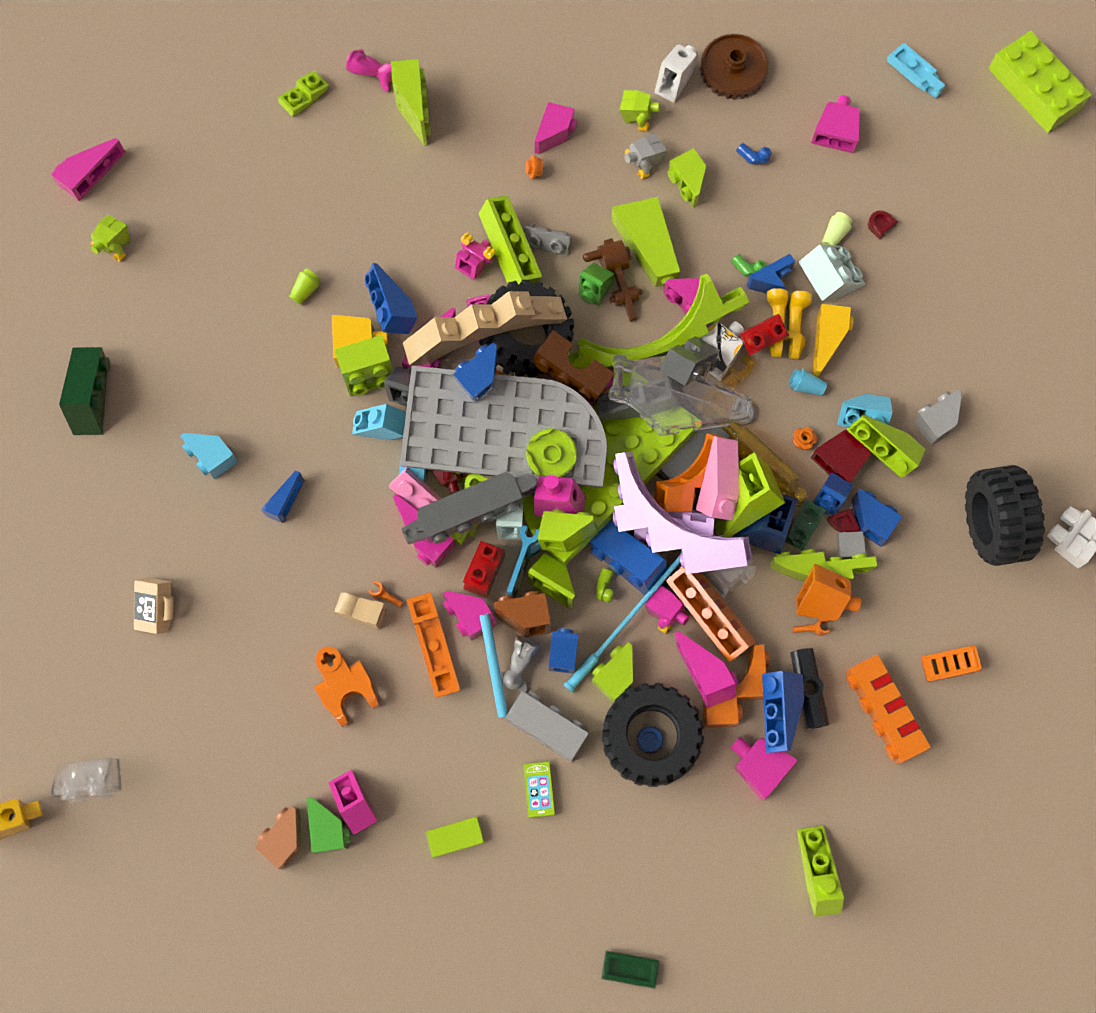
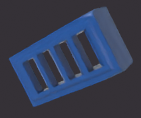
[261,470,304,523]

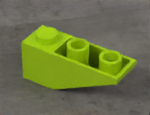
[847,415,926,479]
[797,826,844,917]

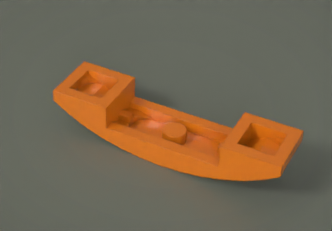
[406,592,460,698]

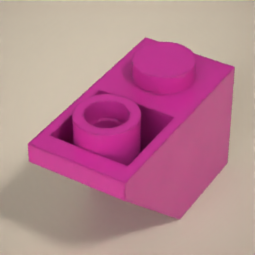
[663,278,720,315]
[442,591,497,641]

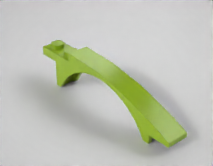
[568,273,749,369]

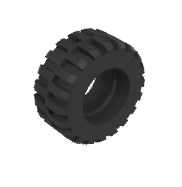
[479,280,575,378]
[965,465,1045,566]
[602,683,704,787]

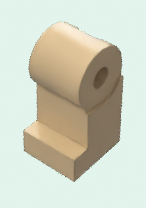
[334,593,387,630]

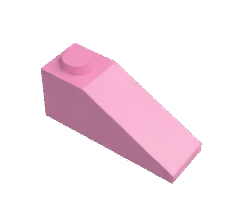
[696,436,739,521]

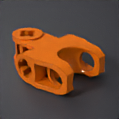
[314,646,380,727]

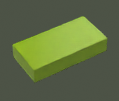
[426,817,484,858]

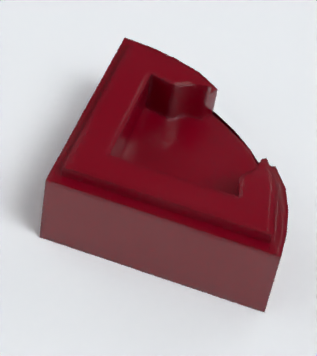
[826,508,861,533]

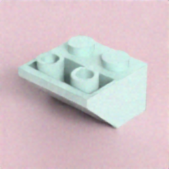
[799,244,866,301]

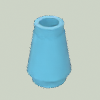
[788,368,827,396]

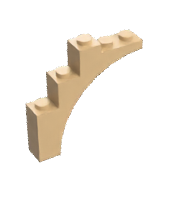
[403,291,567,365]

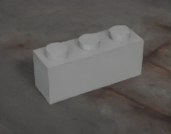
[505,691,589,762]

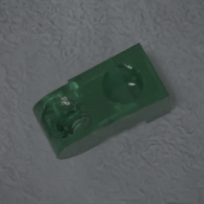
[785,500,826,551]

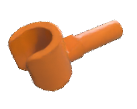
[368,581,403,607]
[793,619,831,636]

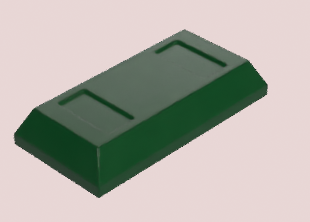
[601,951,659,989]

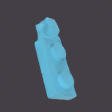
[887,43,945,98]

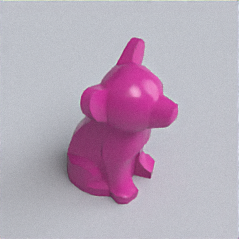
[346,49,392,92]

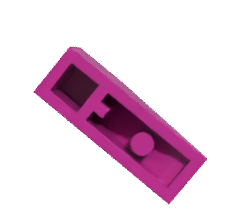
[51,138,126,201]
[393,494,455,568]
[675,631,738,708]

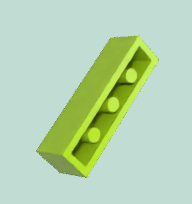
[479,195,542,284]

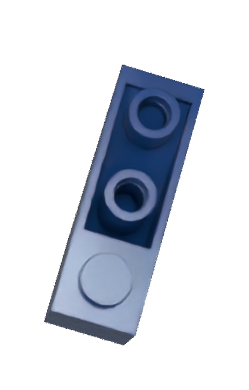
[364,263,418,334]
[762,671,804,754]

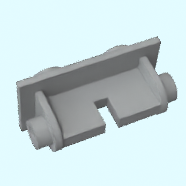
[523,223,572,256]

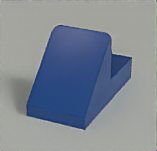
[747,254,795,294]

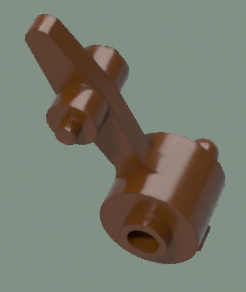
[583,238,642,322]

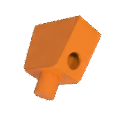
[796,564,861,621]

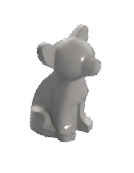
[501,635,540,693]

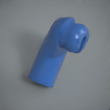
[736,143,772,164]

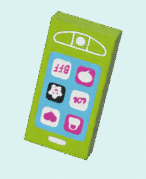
[523,762,555,818]

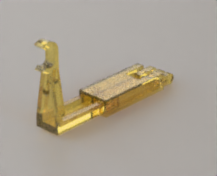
[695,355,807,508]

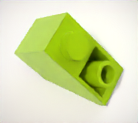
[668,148,706,208]
[538,510,597,552]
[591,642,633,703]

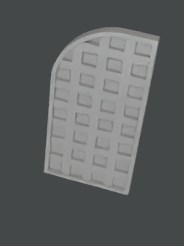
[400,366,607,488]

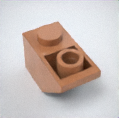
[254,805,301,870]

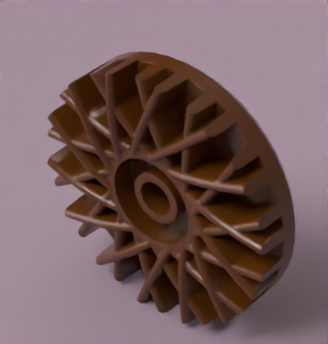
[700,34,769,100]

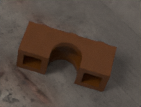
[532,330,615,404]

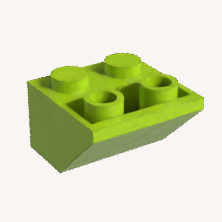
[334,335,393,397]

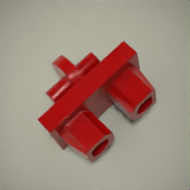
[739,314,789,356]

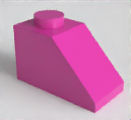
[535,102,577,154]
[328,769,377,834]

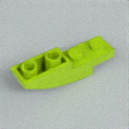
[770,549,877,582]

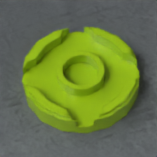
[526,428,577,478]

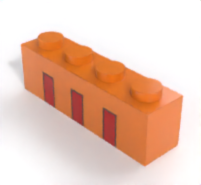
[666,567,757,662]
[845,654,931,764]

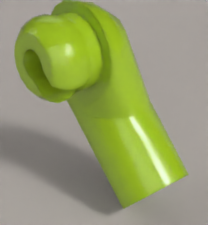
[596,568,614,603]

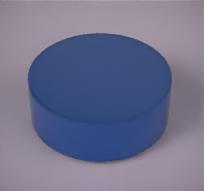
[637,726,663,753]

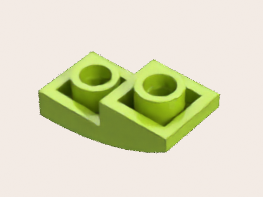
[278,70,329,117]

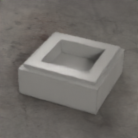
[837,532,866,559]

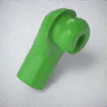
[731,254,767,277]

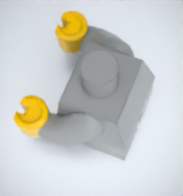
[625,133,667,179]

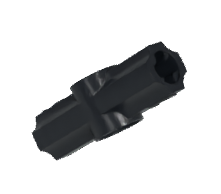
[790,648,830,729]

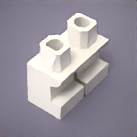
[1047,506,1096,568]

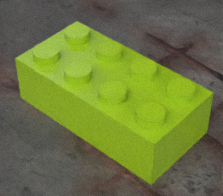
[988,30,1092,133]

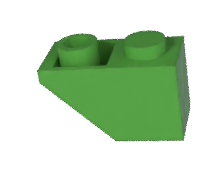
[579,263,614,306]

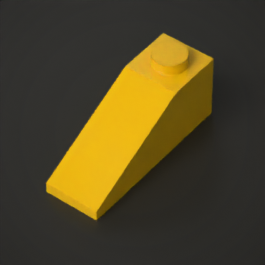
[812,304,854,377]

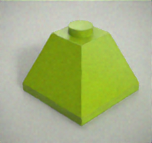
[528,553,575,610]

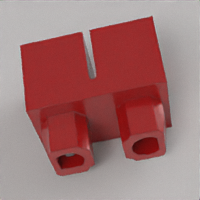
[463,540,505,599]

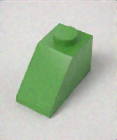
[307,798,351,854]

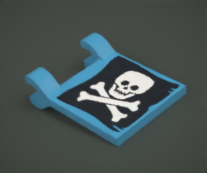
[507,525,541,598]

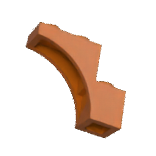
[654,433,728,512]
[703,645,769,728]

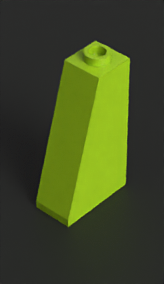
[611,197,680,287]

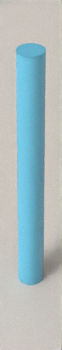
[479,613,508,717]

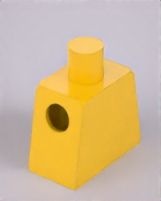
[332,315,388,367]
[0,798,43,839]

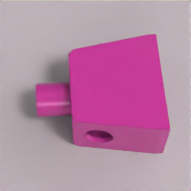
[811,95,860,153]
[534,475,586,517]
[730,736,797,801]

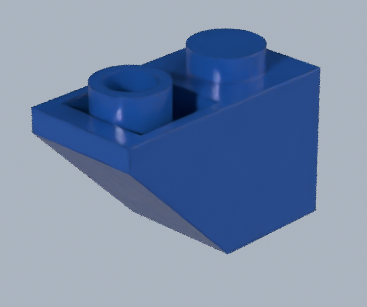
[453,342,498,403]
[812,472,853,515]
[852,489,902,547]
[548,628,579,674]

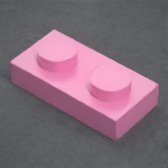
[389,468,442,511]

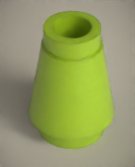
[289,268,321,305]

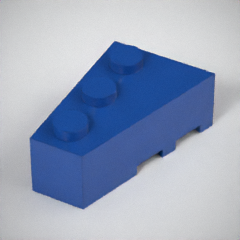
[589,521,671,596]

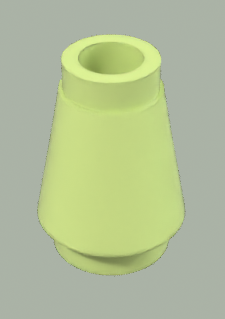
[822,212,853,246]

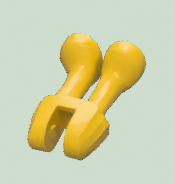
[767,288,812,360]

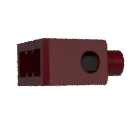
[811,429,871,483]

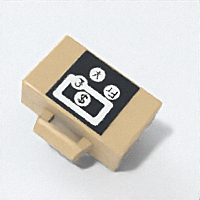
[134,578,174,634]

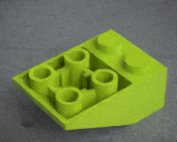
[391,59,431,145]
[714,452,785,538]

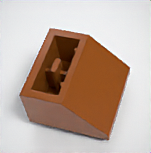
[494,591,551,638]

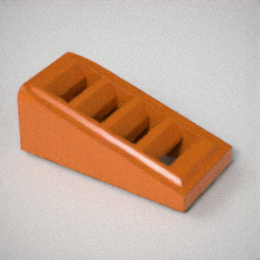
[920,645,982,682]

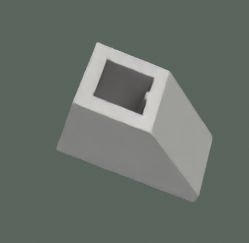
[914,389,962,445]

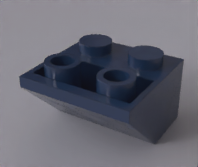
[732,493,798,554]

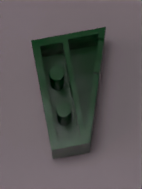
[59,347,110,435]

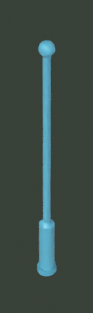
[563,550,683,693]

